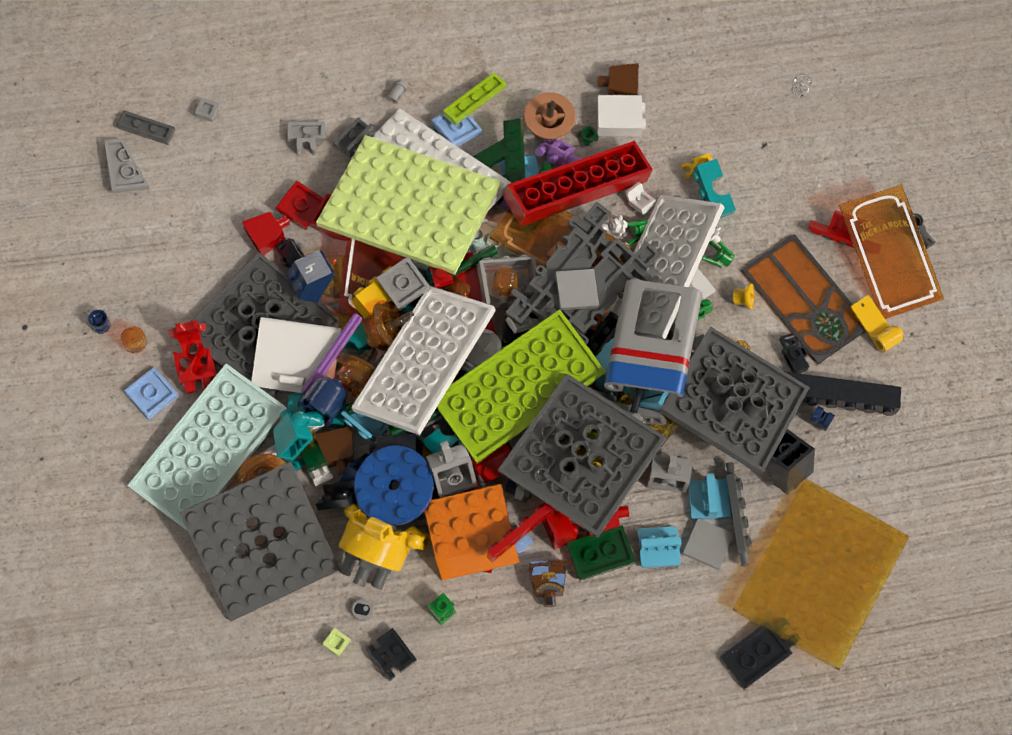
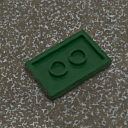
[566,525,636,581]

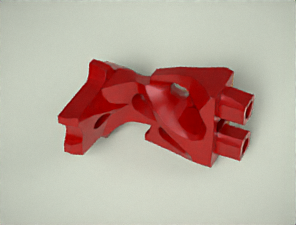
[168,320,216,394]

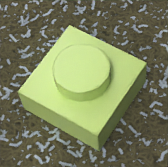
[322,628,351,657]

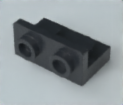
[315,479,357,511]

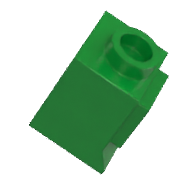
[428,592,457,625]

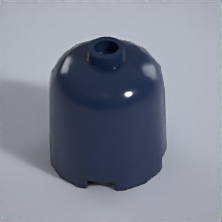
[298,377,347,427]

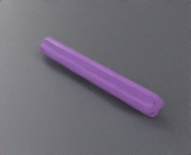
[301,313,362,394]

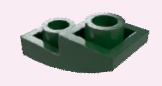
[300,436,327,472]

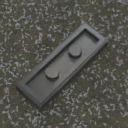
[116,110,175,145]

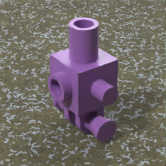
[535,139,580,168]

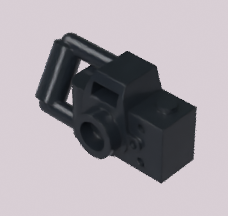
[276,238,305,268]
[779,334,810,373]

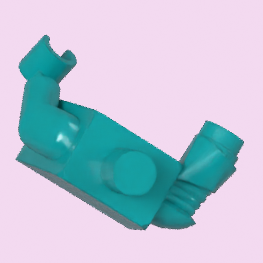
[274,410,325,471]

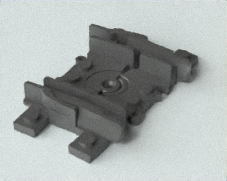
[505,201,661,345]

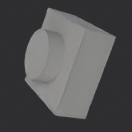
[195,98,220,122]

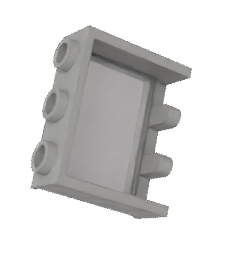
[476,255,537,309]

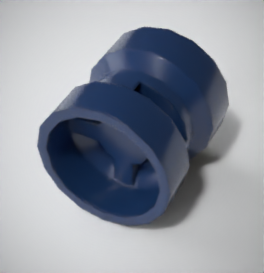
[88,310,111,334]
[809,405,835,432]

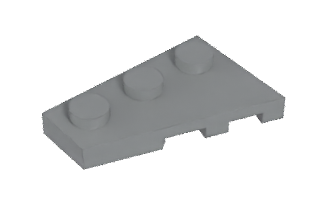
[104,138,149,193]

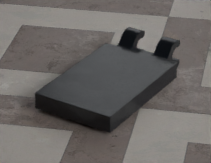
[720,618,800,690]

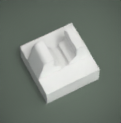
[307,466,334,488]

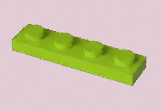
[442,72,507,126]

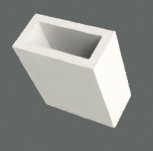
[597,95,646,136]

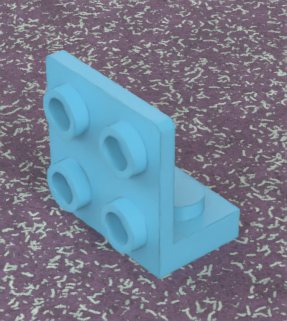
[341,410,389,441]

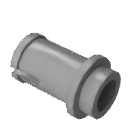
[387,79,407,104]

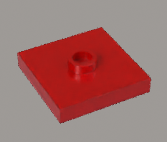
[275,180,324,230]

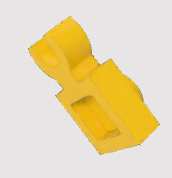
[681,153,712,179]

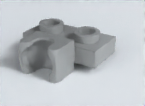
[288,122,325,156]

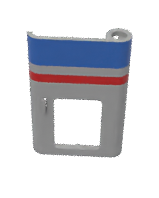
[604,278,702,397]

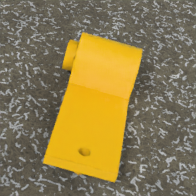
[850,295,904,353]

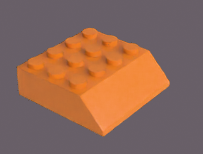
[425,484,520,581]

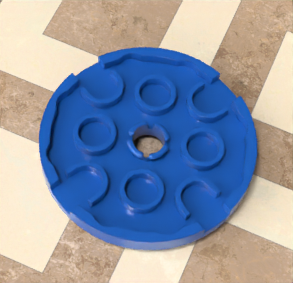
[354,446,434,525]

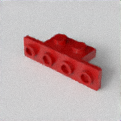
[808,210,881,255]

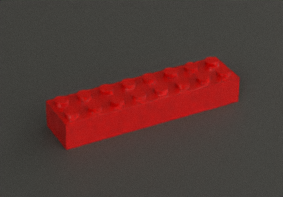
[503,141,653,227]

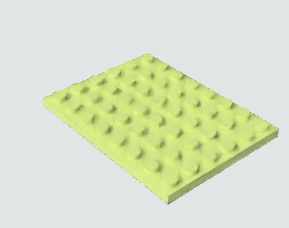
[316,135,501,275]

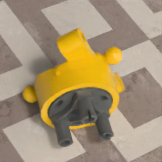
[339,504,431,590]

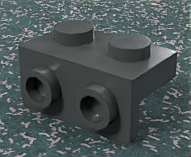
[333,117,375,158]

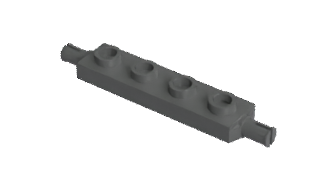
[726,462,752,566]

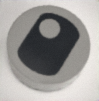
[352,600,372,621]

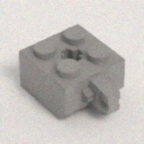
[426,441,477,498]
[647,453,693,494]

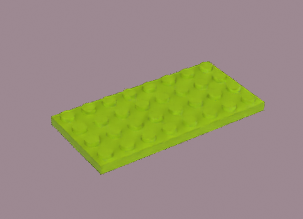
[436,310,606,463]

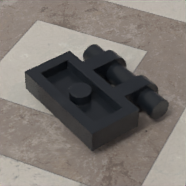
[366,628,417,681]

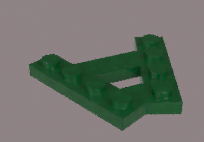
[472,118,526,208]

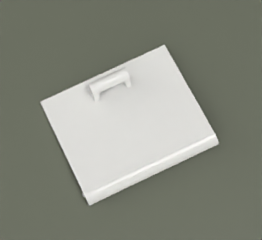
[251,317,342,393]

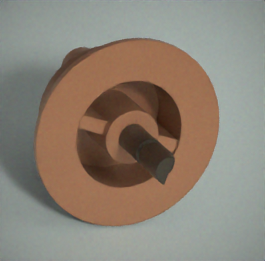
[524,92,576,140]

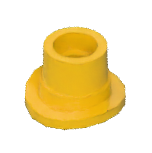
[733,283,756,310]

